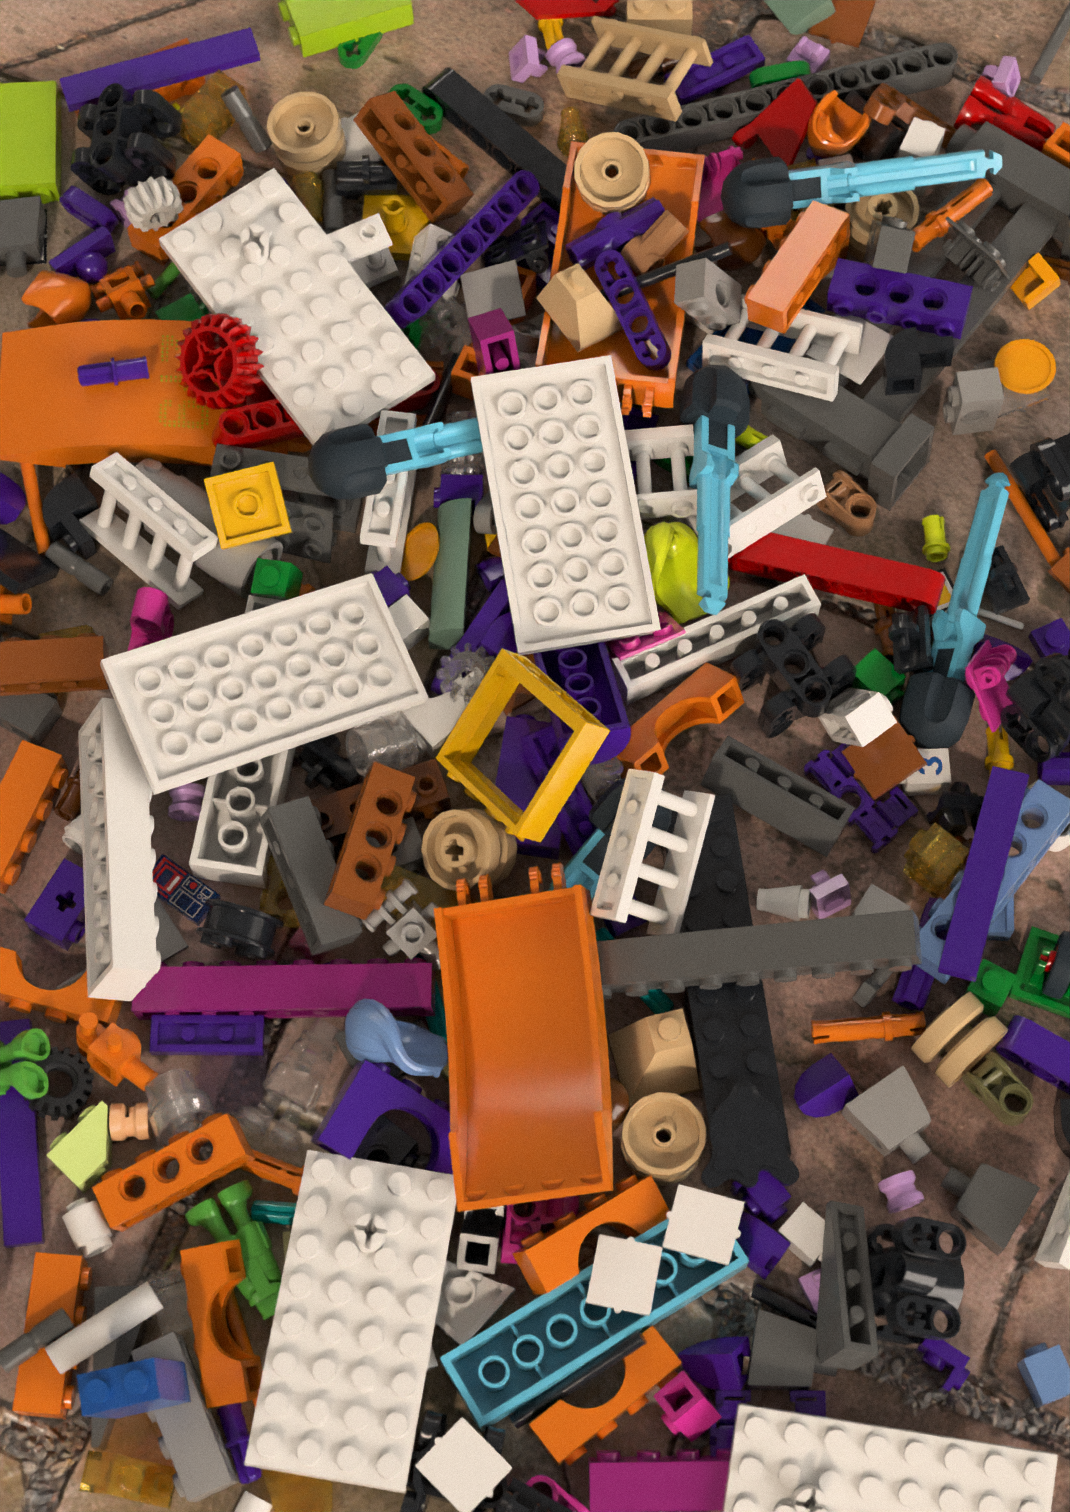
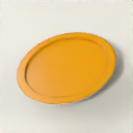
[994,339,1056,394]
[401,522,440,581]

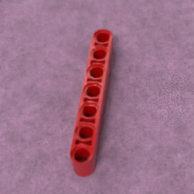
[211,368,440,449]
[728,532,946,615]

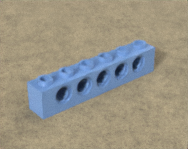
[916,779,1070,985]

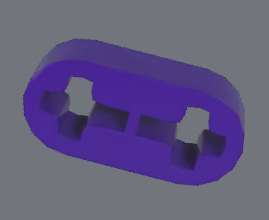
[59,185,119,233]

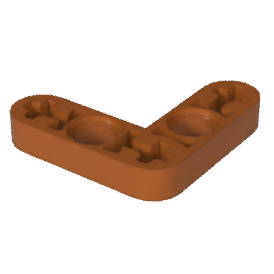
[863,83,957,149]

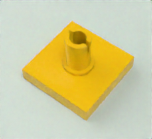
[362,195,430,261]
[204,462,292,550]

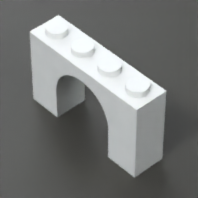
[388,594,484,759]

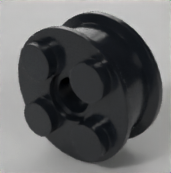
[195,899,284,961]

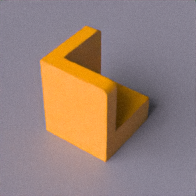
[1010,252,1061,311]

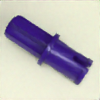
[77,356,149,387]
[217,1402,262,1484]

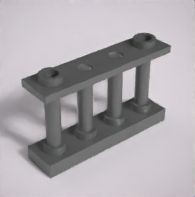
[210,444,362,533]

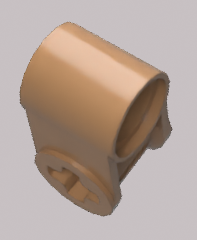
[816,469,877,537]

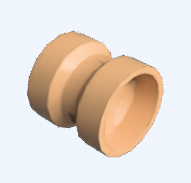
[109,1102,153,1141]

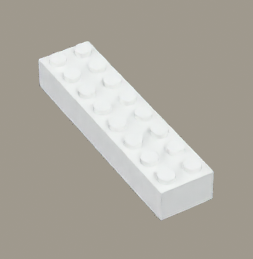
[189,595,296,889]
[78,698,161,1001]

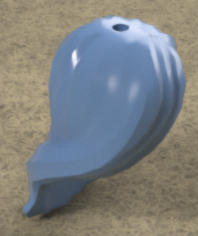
[345,999,448,1077]

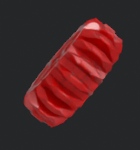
[174,313,265,410]

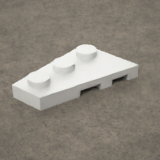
[435,1260,515,1346]

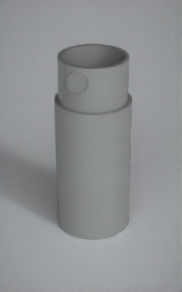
[116,458,283,599]

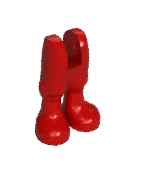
[953,75,1056,153]

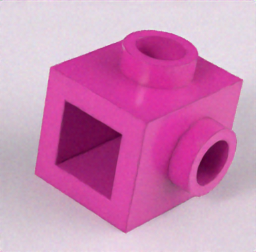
[653,1370,722,1442]

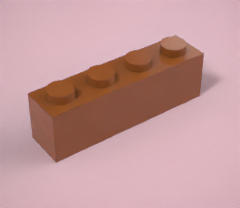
[0,633,109,696]

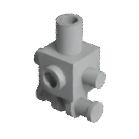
[361,878,440,971]

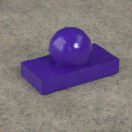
[49,225,116,284]

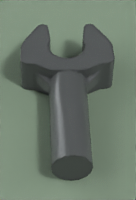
[852,967,893,1008]

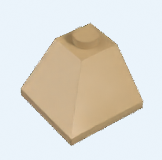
[536,263,623,352]
[608,1008,700,1107]

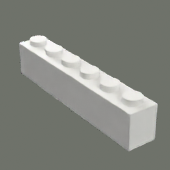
[612,574,821,705]

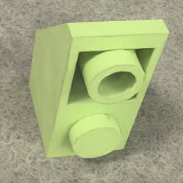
[46,1101,112,1194]

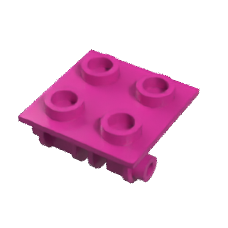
[697,145,743,223]
[605,611,686,662]
[965,639,1017,732]

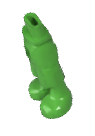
[0,1028,50,1099]
[185,1180,282,1321]

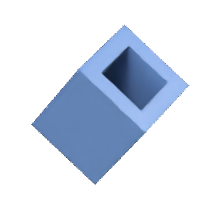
[1017,1342,1070,1408]

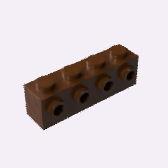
[310,758,451,853]

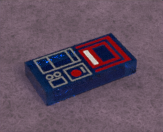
[152,854,221,927]

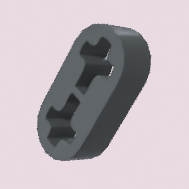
[484,84,544,127]

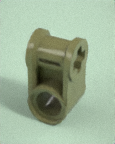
[962,1052,1033,1126]

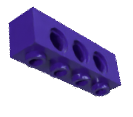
[827,258,973,339]

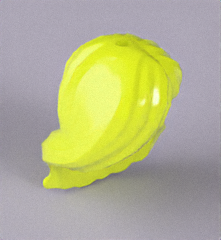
[644,521,730,624]

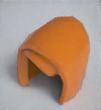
[807,90,872,159]
[21,270,92,328]

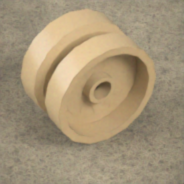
[267,92,347,179]
[574,132,650,215]
[844,190,920,263]
[421,808,517,891]
[911,992,1008,1088]
[621,1092,706,1186]

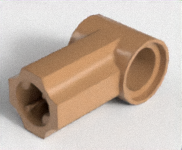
[620,210,689,275]

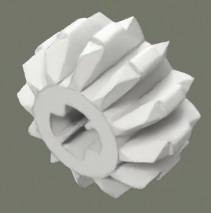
[123,176,183,232]

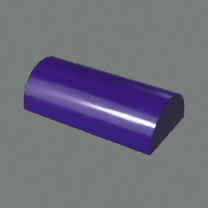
[533,642,631,765]

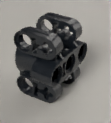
[70,83,182,195]
[1009,433,1070,533]
[728,613,857,739]
[1000,648,1070,763]
[866,1217,966,1345]
[400,1410,509,1512]

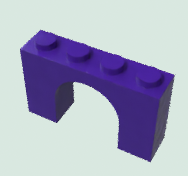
[310,1060,457,1207]

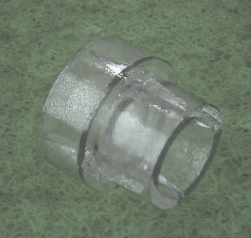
[345,711,419,778]
[145,1068,216,1147]

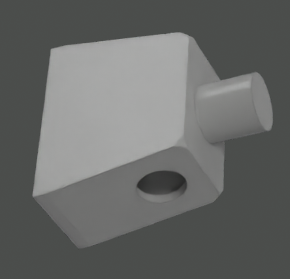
[841,1066,932,1164]

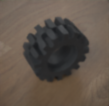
[23,1047,94,1121]

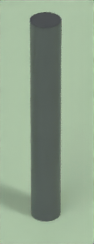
[1029,3,1070,84]

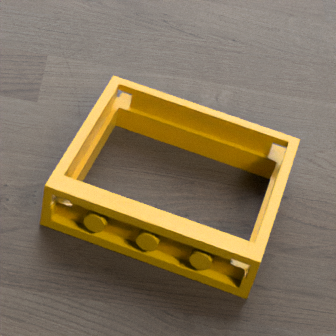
[436,648,610,843]

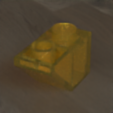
[79,1451,177,1509]

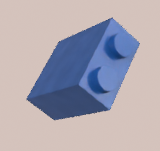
[76,1357,191,1419]

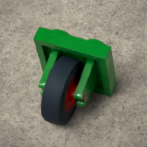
[1008,926,1070,1019]

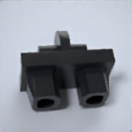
[337,155,397,200]
[984,545,1030,615]
[888,605,934,675]
[299,734,366,791]
[926,781,984,837]

